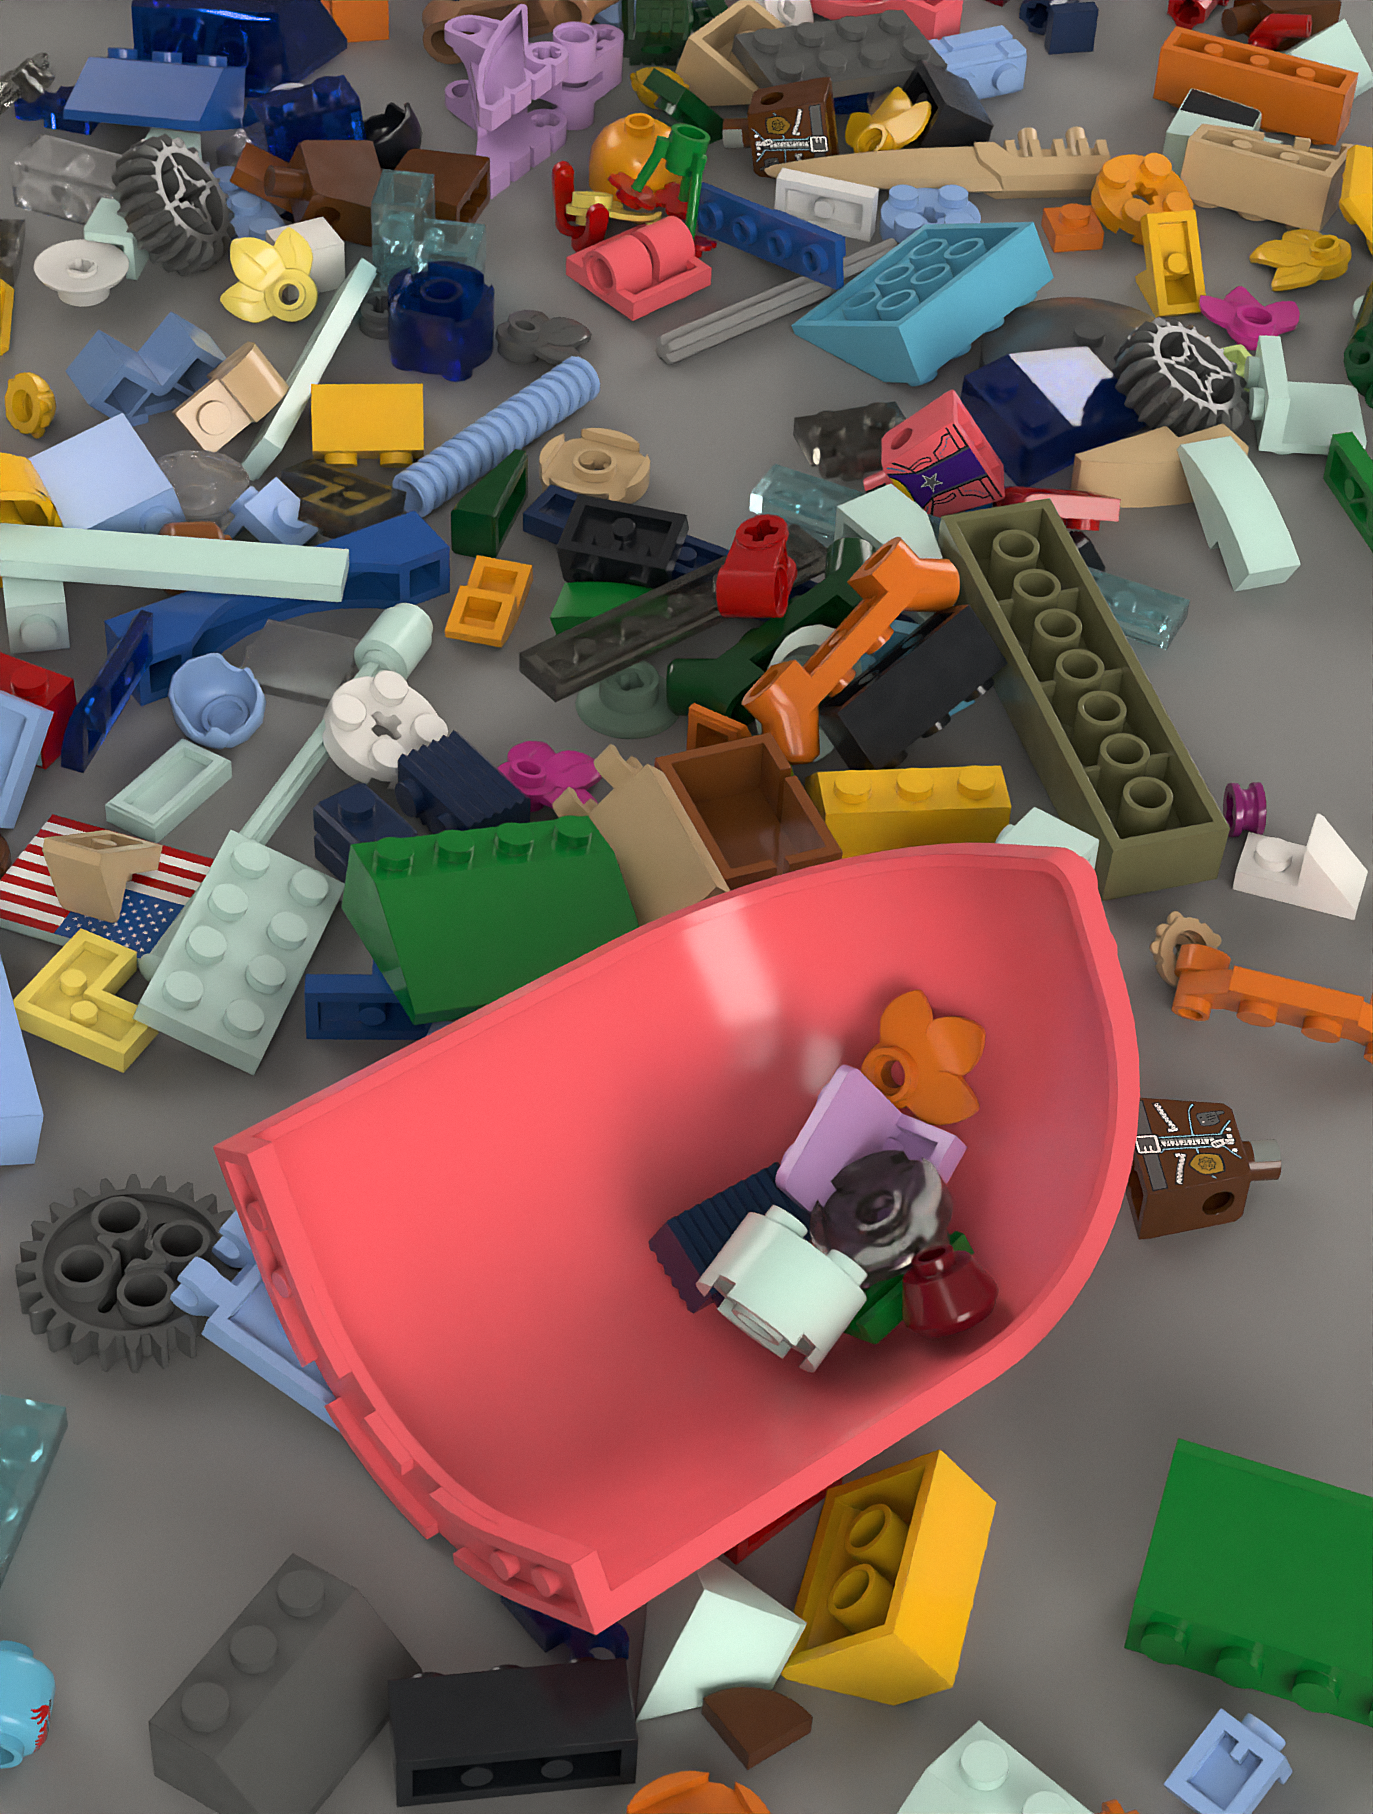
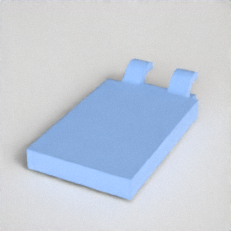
[170,1210,341,1433]

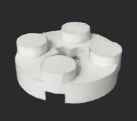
[322,670,448,789]

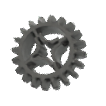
[111,134,236,276]
[1111,317,1250,437]

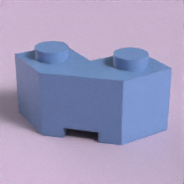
[65,311,227,427]

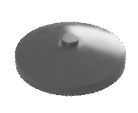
[979,297,1155,436]

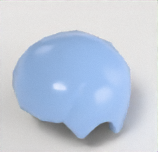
[168,653,266,750]

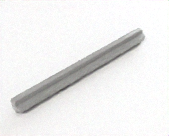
[656,238,898,364]

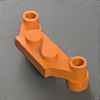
[1171,944,1373,1064]

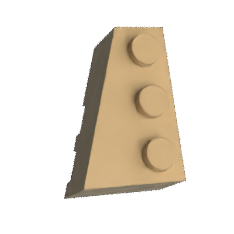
[1180,123,1354,232]

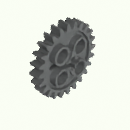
[15,1174,242,1373]

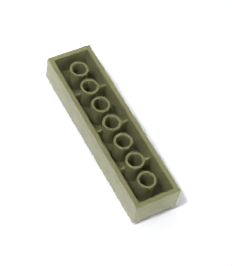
[937,498,1230,901]

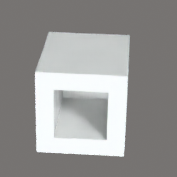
[266,217,345,301]

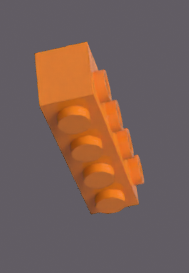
[1153,26,1359,146]

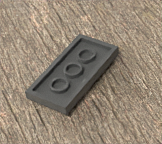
[732,10,947,98]

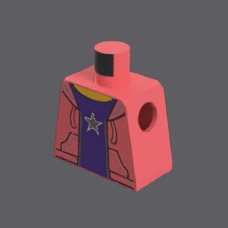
[863,389,1005,521]

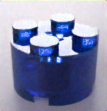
[387,261,495,382]

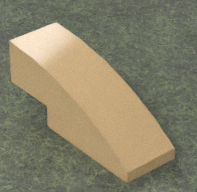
[1070,424,1249,508]

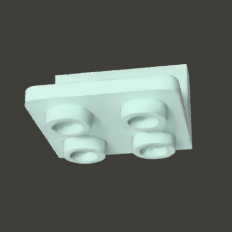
[1244,335,1367,456]

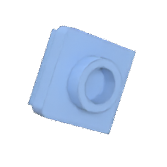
[223,477,325,546]

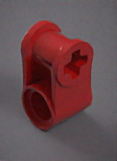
[716,514,798,618]

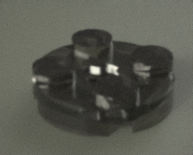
[810,1150,953,1289]

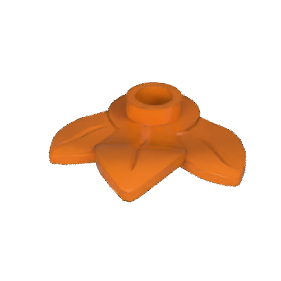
[861,989,986,1125]

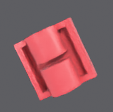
[566,216,712,321]

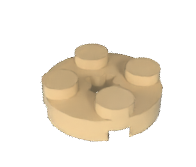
[539,428,650,504]

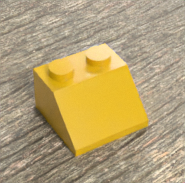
[311,384,424,469]

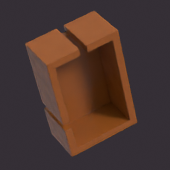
[654,732,843,891]

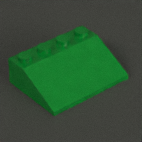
[342,815,640,1025]
[1124,1438,1373,1728]

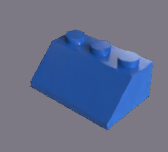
[64,47,245,132]

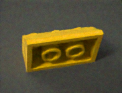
[804,765,1012,859]
[781,1449,996,1706]

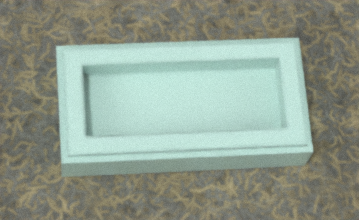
[105,738,232,843]

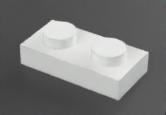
[774,168,879,242]

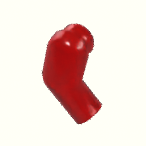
[1247,14,1312,51]

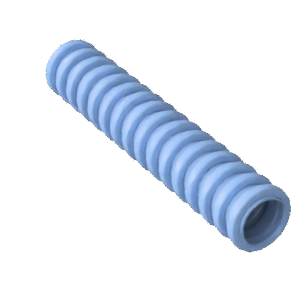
[393,356,600,518]

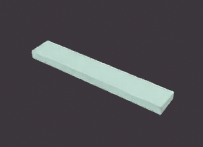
[238,258,377,481]
[0,523,349,602]

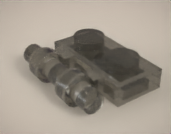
[793,401,906,482]

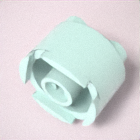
[696,1205,867,1372]

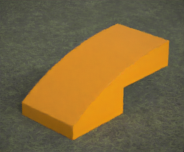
[445,555,533,648]

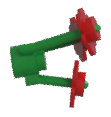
[608,123,717,258]

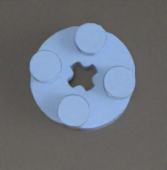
[879,184,981,243]

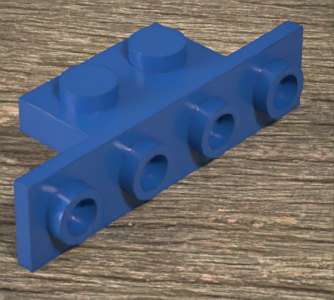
[697,182,846,290]

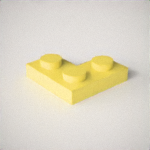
[13,928,159,1073]

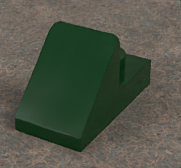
[643,68,724,144]

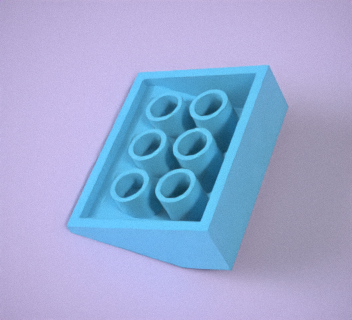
[791,222,1054,387]

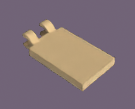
[552,744,730,927]

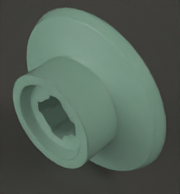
[575,658,679,739]

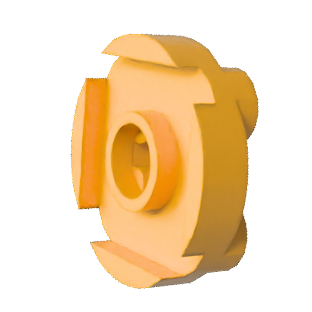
[1091,153,1194,245]

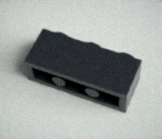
[819,604,1008,771]
[388,1657,638,1807]

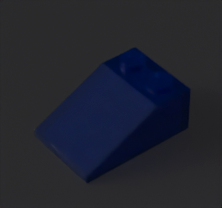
[131,0,283,99]
[960,346,1147,487]

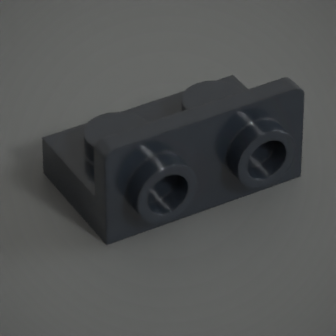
[556,494,689,595]

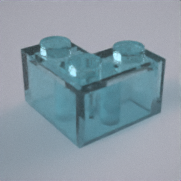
[371,169,486,303]

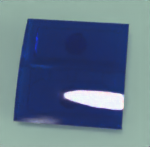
[61,610,153,773]

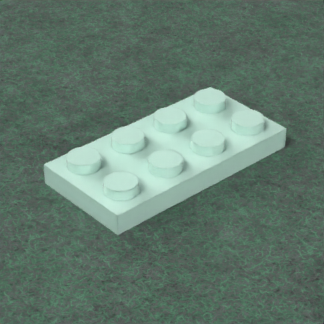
[132,829,345,1076]

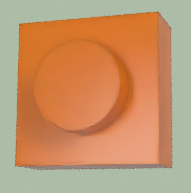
[1041,203,1105,253]

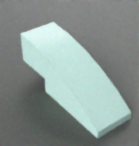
[1177,436,1301,592]

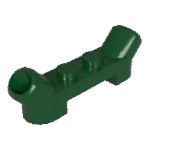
[666,537,876,726]

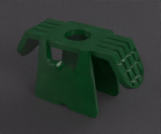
[618,0,694,66]

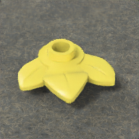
[566,191,662,226]
[220,227,318,323]

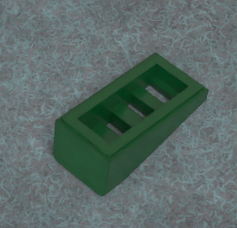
[451,449,528,558]

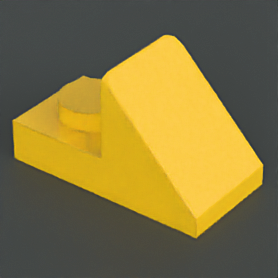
[1135,210,1206,318]

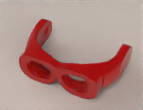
[552,161,609,252]

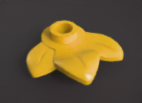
[845,87,931,153]
[1249,229,1352,291]

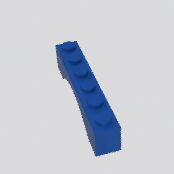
[104,510,450,706]

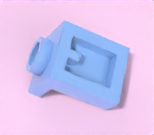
[1164,1708,1293,1814]

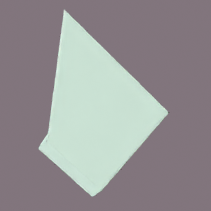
[635,1558,807,1722]

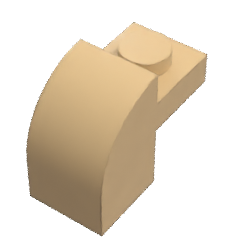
[171,341,289,457]

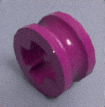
[1223,782,1267,837]

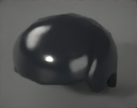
[349,102,422,171]

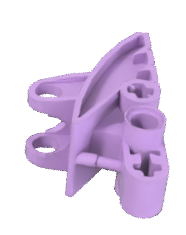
[444,4,624,199]

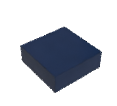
[1044,1,1099,55]

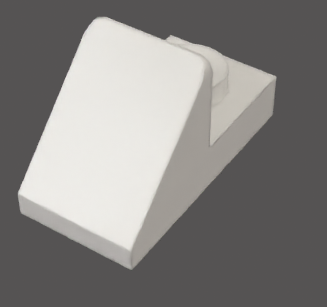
[1232,813,1368,920]

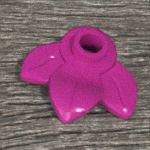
[1199,286,1300,351]
[497,741,602,812]

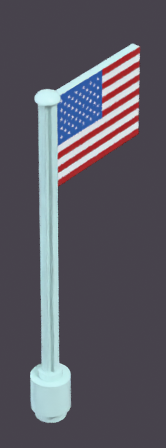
[0,603,433,982]

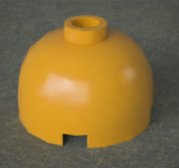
[589,113,682,203]

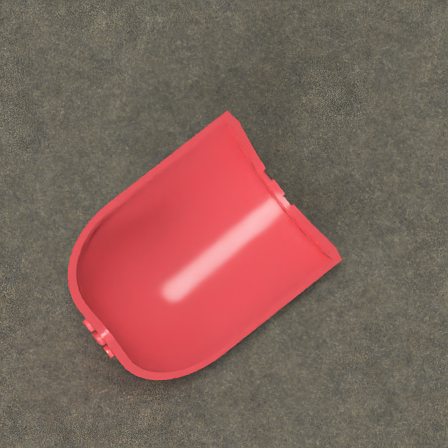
[213,843,1140,1635]

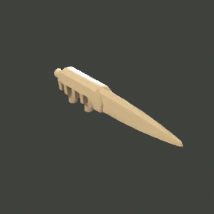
[764,126,1110,199]

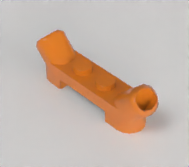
[742,537,960,765]

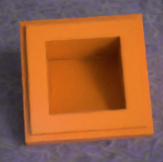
[686,703,752,751]

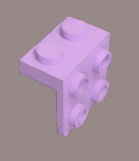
[775,1065,967,1259]

